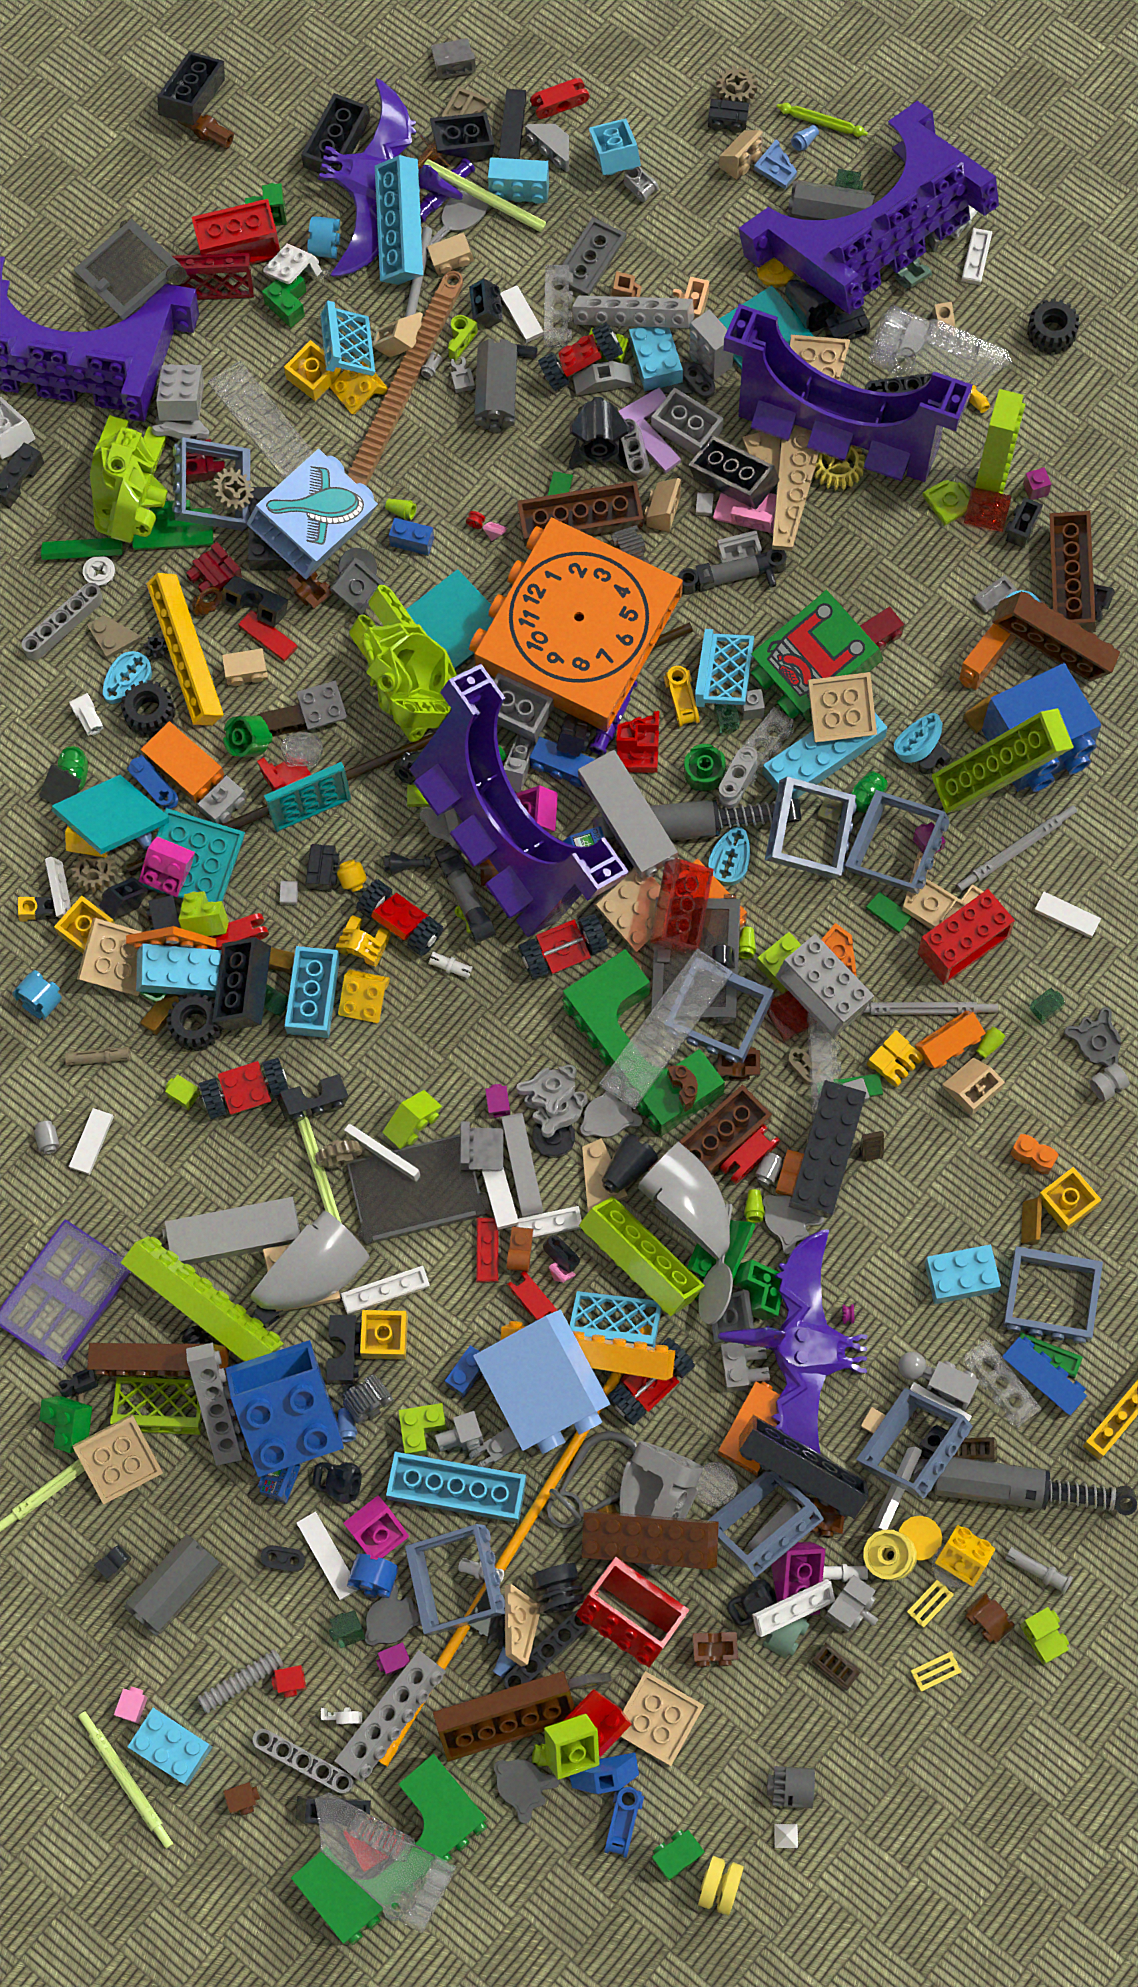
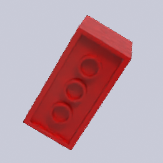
[191,199,280,275]
[917,889,1015,985]
[576,1557,689,1668]

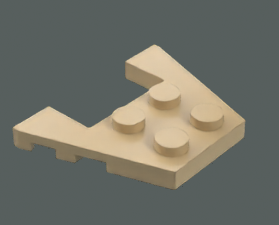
[902,851,984,929]

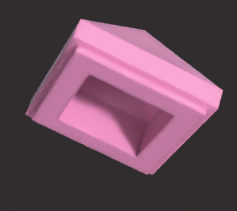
[483,522,508,541]
[549,1262,575,1283]

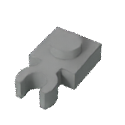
[451,357,475,393]

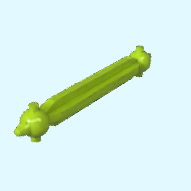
[776,102,868,137]

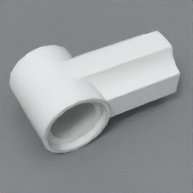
[69,693,103,736]

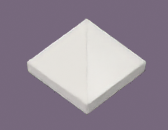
[774,1824,798,1848]

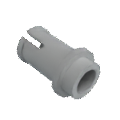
[421,352,442,379]

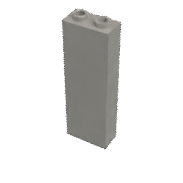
[578,750,678,879]
[162,1197,300,1265]

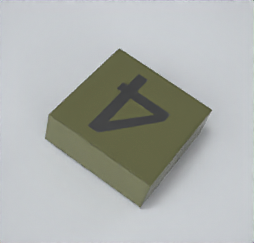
[817,797,843,825]

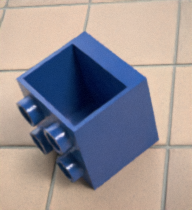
[982,663,1101,792]
[225,1340,344,1477]

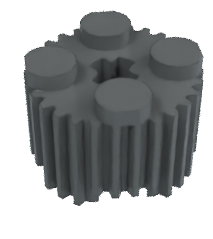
[610,525,649,564]
[343,1374,394,1425]

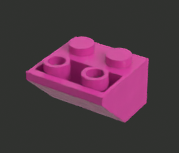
[139,837,195,897]

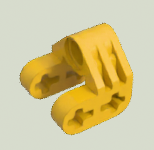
[336,915,391,967]

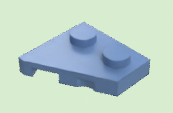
[754,140,797,189]

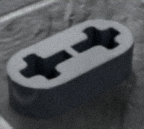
[543,1235,580,1272]

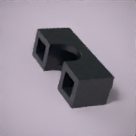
[0,442,44,508]
[221,575,288,628]
[277,1074,349,1122]
[327,1315,361,1384]

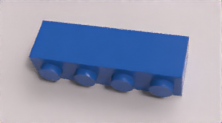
[529,737,596,788]
[1001,1337,1087,1416]

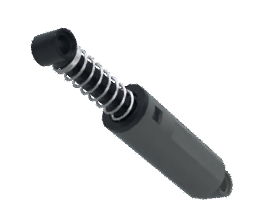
[592,799,802,845]
[914,1457,1137,1515]

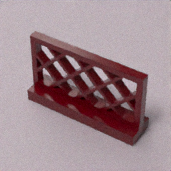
[170,253,254,300]

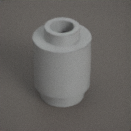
[34,1121,60,1154]
[755,1152,783,1186]

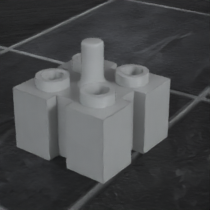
[825,1575,878,1633]

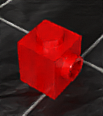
[272,1665,307,1698]

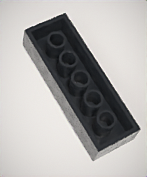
[788,1080,866,1219]
[739,1415,869,1519]

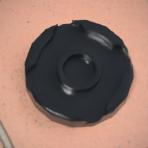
[533,1123,575,1158]

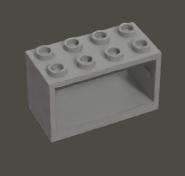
[776,934,874,1038]

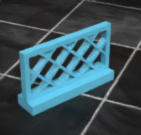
[320,301,375,376]
[695,629,754,707]
[570,1291,662,1347]

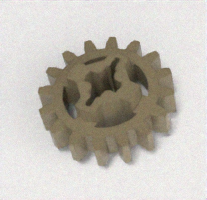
[716,66,758,103]
[210,467,254,512]
[71,854,118,893]
[315,1140,362,1168]

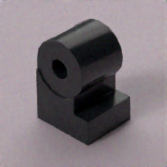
[917,742,951,775]
[712,945,735,969]
[919,1425,948,1460]
[94,1545,132,1582]

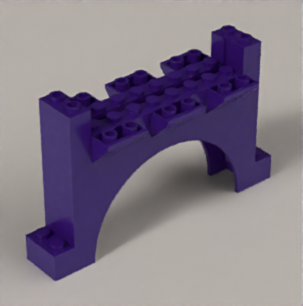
[738,101,999,314]
[0,256,199,422]
[723,304,973,482]
[410,664,629,937]

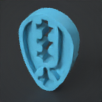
[103,651,152,704]
[894,713,943,763]
[708,827,750,886]

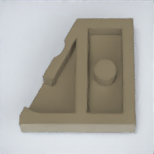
[441,86,491,117]
[87,615,141,659]

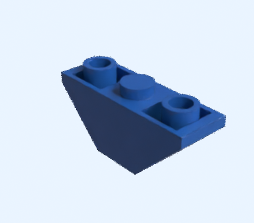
[570,1752,639,1794]

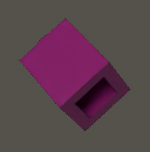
[1023,467,1052,500]
[913,822,946,854]
[485,1084,511,1119]
[376,1642,410,1677]

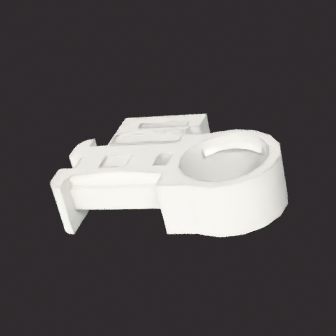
[321,1707,362,1724]

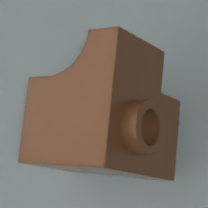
[610,271,642,297]

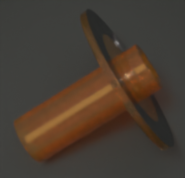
[417,133,451,169]

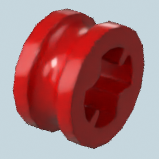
[465,511,486,529]

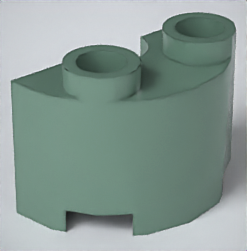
[889,258,932,289]
[762,1617,810,1659]

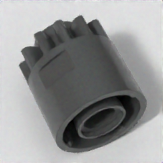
[767,1766,815,1809]

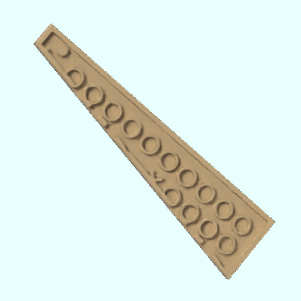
[772,335,850,551]

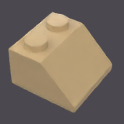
[644,478,681,532]

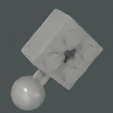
[898,1352,980,1412]

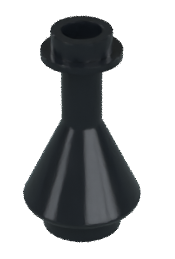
[384,851,431,876]

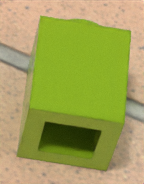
[165,1074,201,1111]

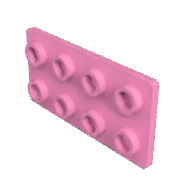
[713,493,777,533]

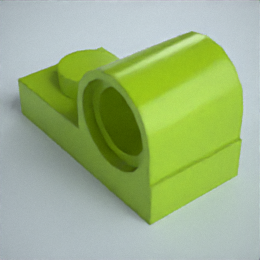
[448,315,478,362]

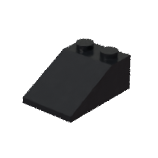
[430,112,494,160]

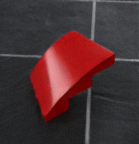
[616,711,660,773]

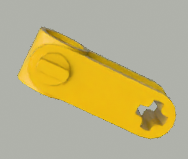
[663,666,700,727]

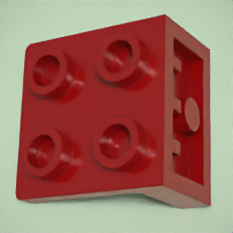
[257,755,312,791]
[563,1689,632,1757]

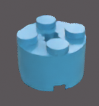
[308,216,341,259]
[12,970,62,1020]

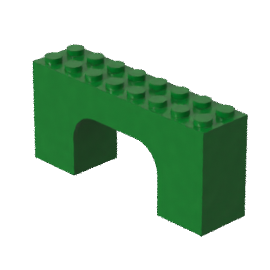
[562,949,725,1137]
[291,1753,489,1945]

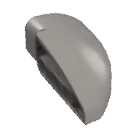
[638,1142,730,1261]
[250,1211,370,1309]
[620,1441,704,1571]

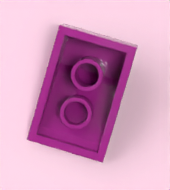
[771,1541,826,1615]

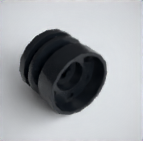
[530,1563,585,1614]

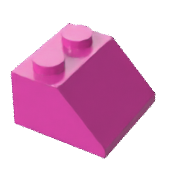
[515,785,558,833]
[343,1496,409,1560]

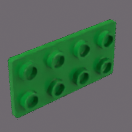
[133,500,214,550]
[687,1220,755,1300]

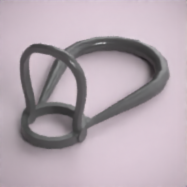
[547,1431,637,1529]

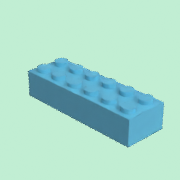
[375,155,423,285]
[762,713,887,799]
[386,1452,527,1523]

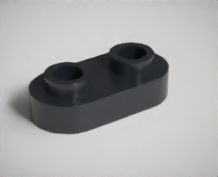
[683,362,715,399]
[261,1545,306,1572]

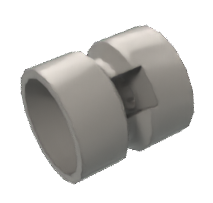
[1089,1063,1130,1102]

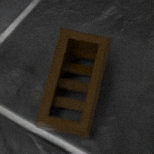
[859,1131,884,1162]
[953,1437,998,1462]
[811,1643,861,1690]

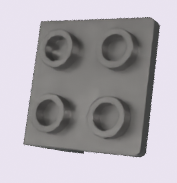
[431,38,476,79]
[296,680,347,730]
[460,1121,503,1171]

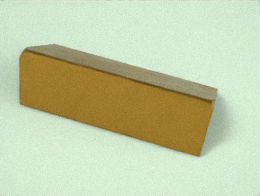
[963,691,998,734]
[269,947,295,974]
[140,994,179,1035]
[1021,1197,1042,1245]

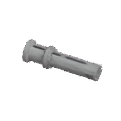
[1005,1547,1073,1595]

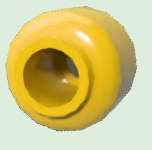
[337,859,367,892]

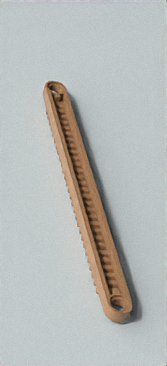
[347,271,463,486]

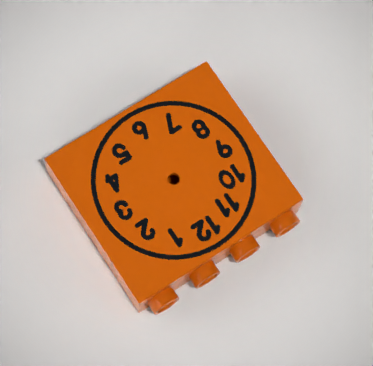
[469,517,683,732]

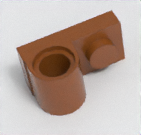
[507,1226,534,1272]

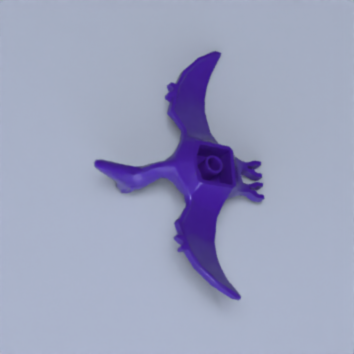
[318,78,463,278]
[718,1229,867,1454]

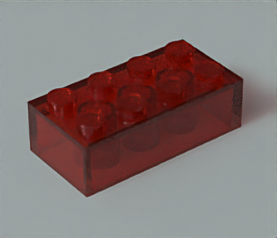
[650,858,714,953]

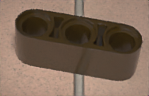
[258,704,308,737]

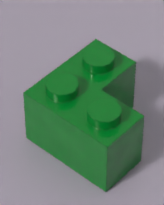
[245,183,287,226]
[262,275,307,328]
[733,1260,782,1321]
[39,1396,93,1453]
[652,1829,705,1882]

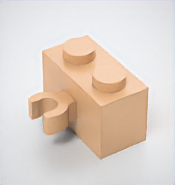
[673,277,709,320]

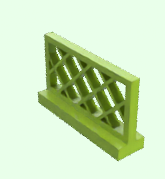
[110,1377,202,1435]

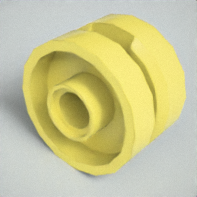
[863,1530,917,1581]
[698,1856,744,1916]

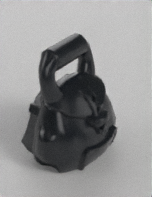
[393,751,421,784]
[312,1462,362,1504]
[726,1579,777,1626]

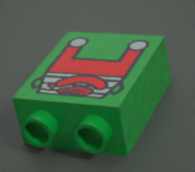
[750,589,884,724]

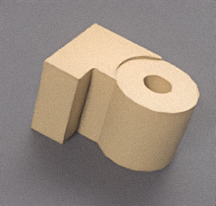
[932,302,955,335]

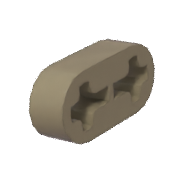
[788,1049,822,1085]

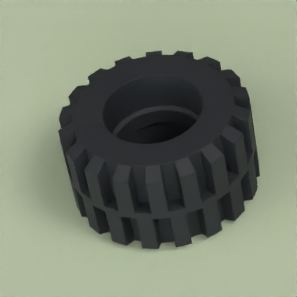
[1027,299,1080,354]
[121,680,175,737]
[167,993,223,1051]

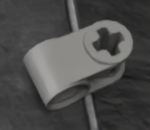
[624,166,659,202]

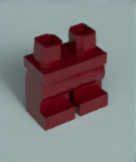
[186,439,225,485]
[186,542,242,597]

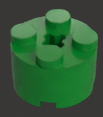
[223,715,273,757]
[684,744,726,791]

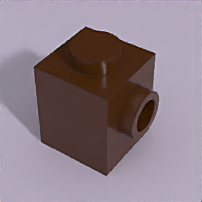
[223,1782,261,1816]

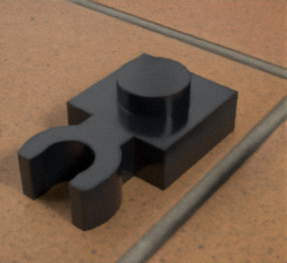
[1094,584,1115,622]
[59,1369,99,1398]
[486,1607,505,1650]

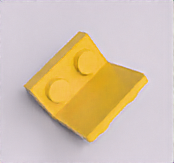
[330,361,388,415]
[338,969,390,1023]
[935,1525,995,1587]

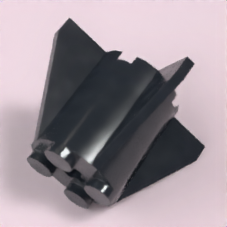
[569,397,630,469]

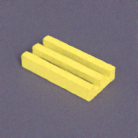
[907,1579,954,1628]
[910,1651,962,1692]

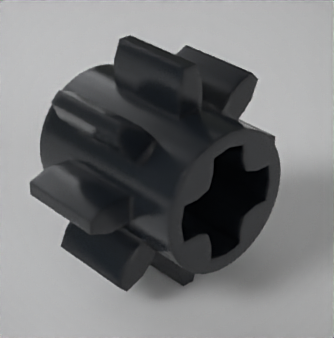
[143,634,169,661]

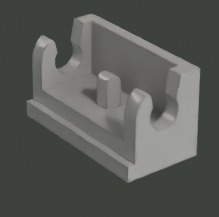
[717,531,762,563]

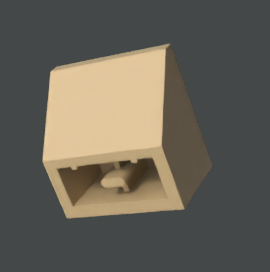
[719,130,763,180]
[372,312,423,358]
[942,1058,1005,1116]

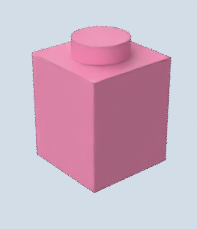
[114,1687,148,1724]

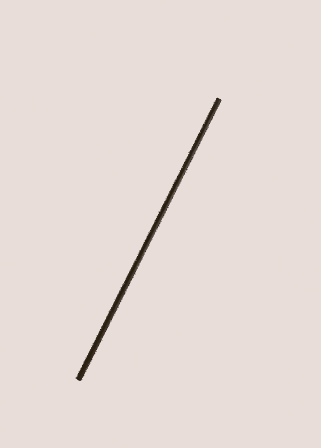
[126,622,693,875]

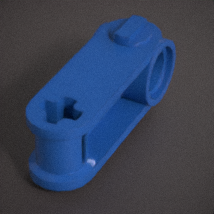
[127,754,179,809]
[604,1787,644,1858]

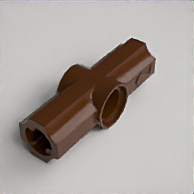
[178,114,234,148]

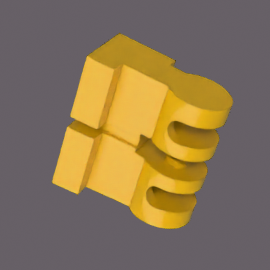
[866,1030,923,1087]

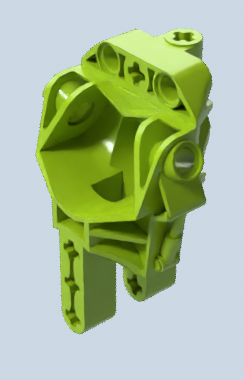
[90,415,168,543]
[349,585,457,742]

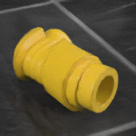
[969,385,990,413]

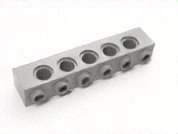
[572,296,694,328]
[186,1343,245,1466]
[335,1650,446,1782]

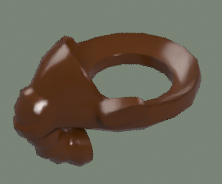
[192,587,222,616]

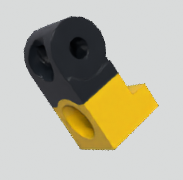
[18,897,57,922]

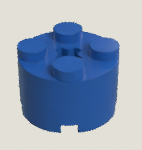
[347,1554,398,1598]

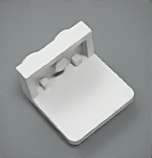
[263,244,322,284]

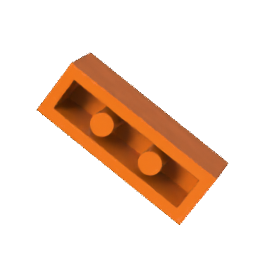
[915,1011,986,1069]

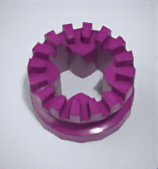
[842,1304,855,1324]

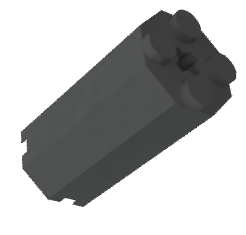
[788,180,875,220]
[474,339,517,433]
[124,1534,221,1637]

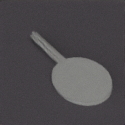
[428,190,489,253]
[699,1204,733,1325]

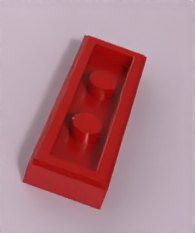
[238,610,298,662]
[476,1218,499,1283]

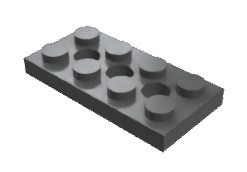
[554,217,627,296]

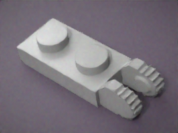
[469,1426,520,1468]

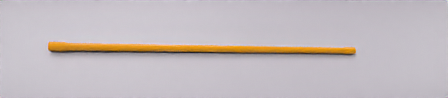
[379,1319,652,1767]

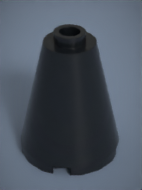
[785,279,837,332]
[602,1134,658,1193]

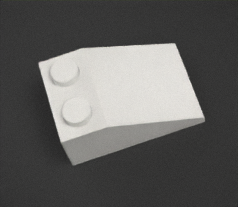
[0,397,36,460]

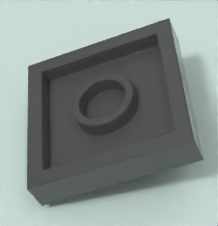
[329,558,385,615]
[712,1290,754,1343]

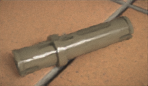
[65,1047,131,1066]

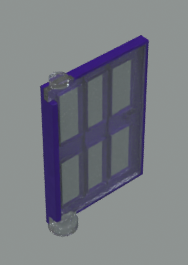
[0,1219,133,1370]

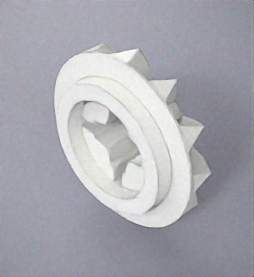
[83,556,116,586]

